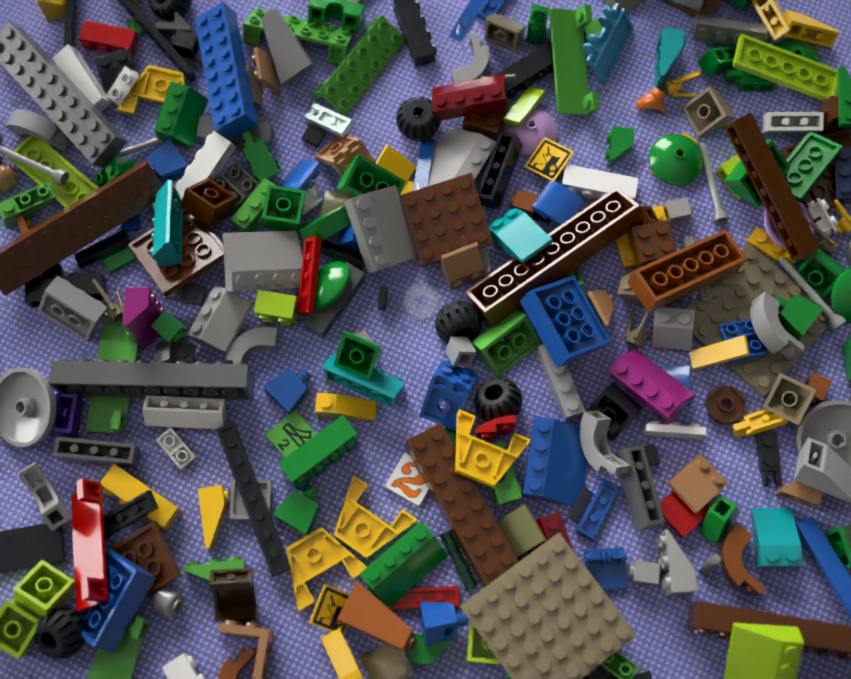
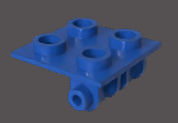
[583,547,628,590]

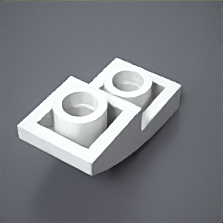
[156,427,196,470]

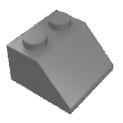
[652,307,695,351]

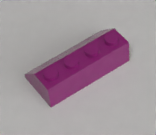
[123,287,164,350]
[608,349,696,424]

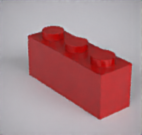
[79,20,140,58]

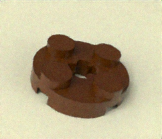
[705,385,746,425]

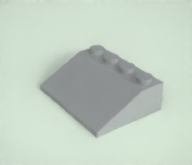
[427,127,496,186]
[344,185,418,273]
[222,231,303,291]

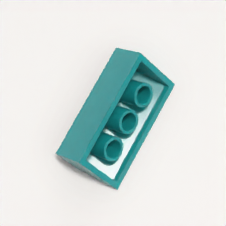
[151,180,183,267]
[322,353,405,408]

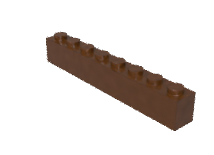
[723,112,820,261]

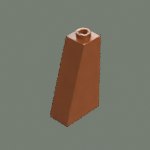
[337,582,416,654]

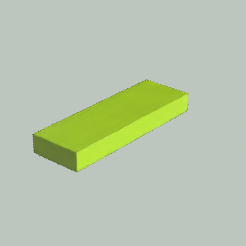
[504,86,546,127]

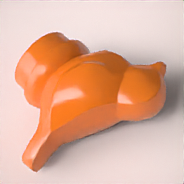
[635,87,667,114]

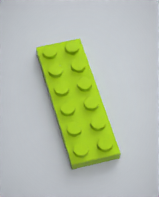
[732,34,838,101]
[7,135,99,208]

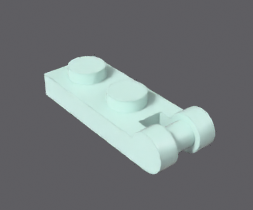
[303,103,353,138]

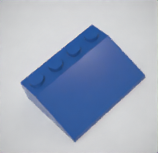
[520,276,612,368]
[522,416,587,506]
[72,548,155,653]

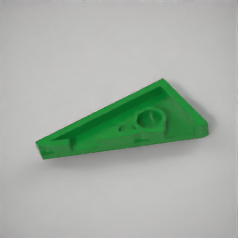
[837,66,851,128]

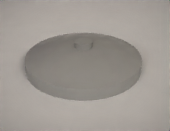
[0,368,56,447]
[796,400,851,467]

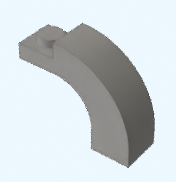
[451,32,489,84]
[4,110,70,152]
[750,291,804,360]
[226,327,280,364]
[580,410,630,475]
[18,462,70,531]

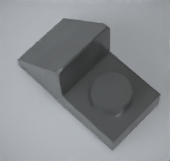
[155,12,193,38]
[165,283,207,306]
[155,341,195,364]

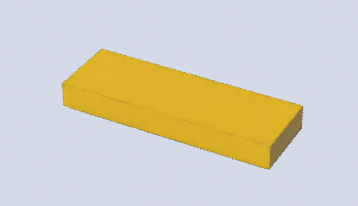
[690,335,750,370]

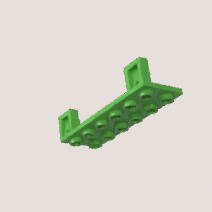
[549,4,600,116]
[243,8,355,64]
[311,15,406,116]
[85,320,139,435]
[88,616,150,679]

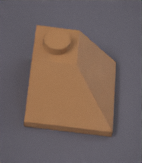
[586,290,614,330]

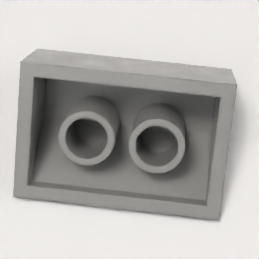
[37,276,107,342]
[188,286,254,353]

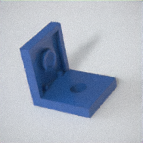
[419,361,479,430]

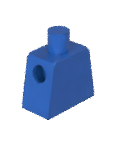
[148,139,188,184]
[263,368,312,415]
[419,602,469,644]

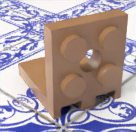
[315,135,376,178]
[218,620,274,679]

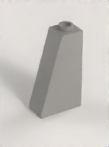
[261,8,314,85]

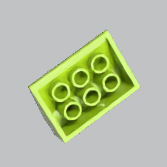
[723,623,804,679]

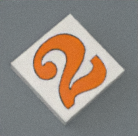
[384,453,429,507]

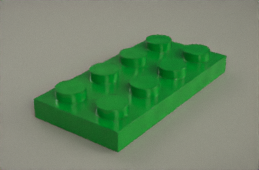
[784,131,842,203]

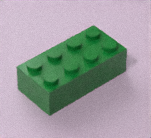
[278,415,359,490]

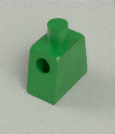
[776,294,824,340]
[273,485,320,536]

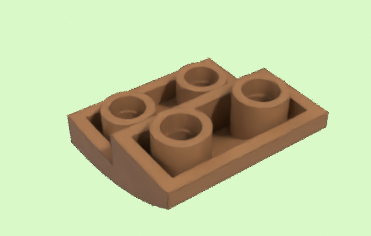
[252,47,281,95]

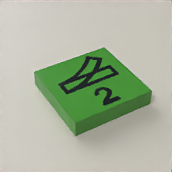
[265,410,316,458]

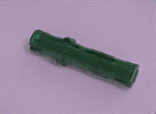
[440,530,478,591]

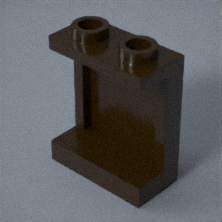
[209,568,257,622]

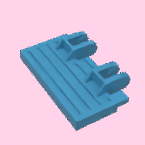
[583,3,635,83]

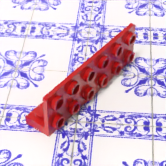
[71,478,108,612]

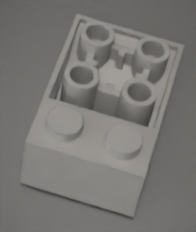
[794,438,851,503]
[655,529,698,597]

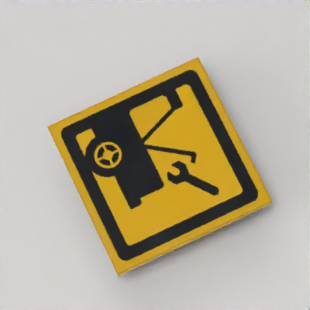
[524,137,574,181]
[309,583,350,636]

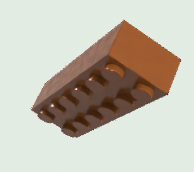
[627,229,747,313]

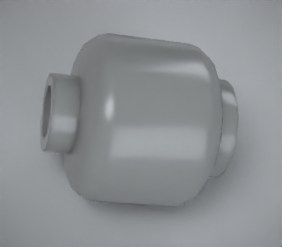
[152,587,184,617]

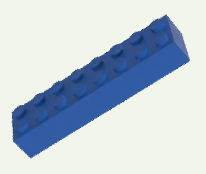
[195,2,258,141]

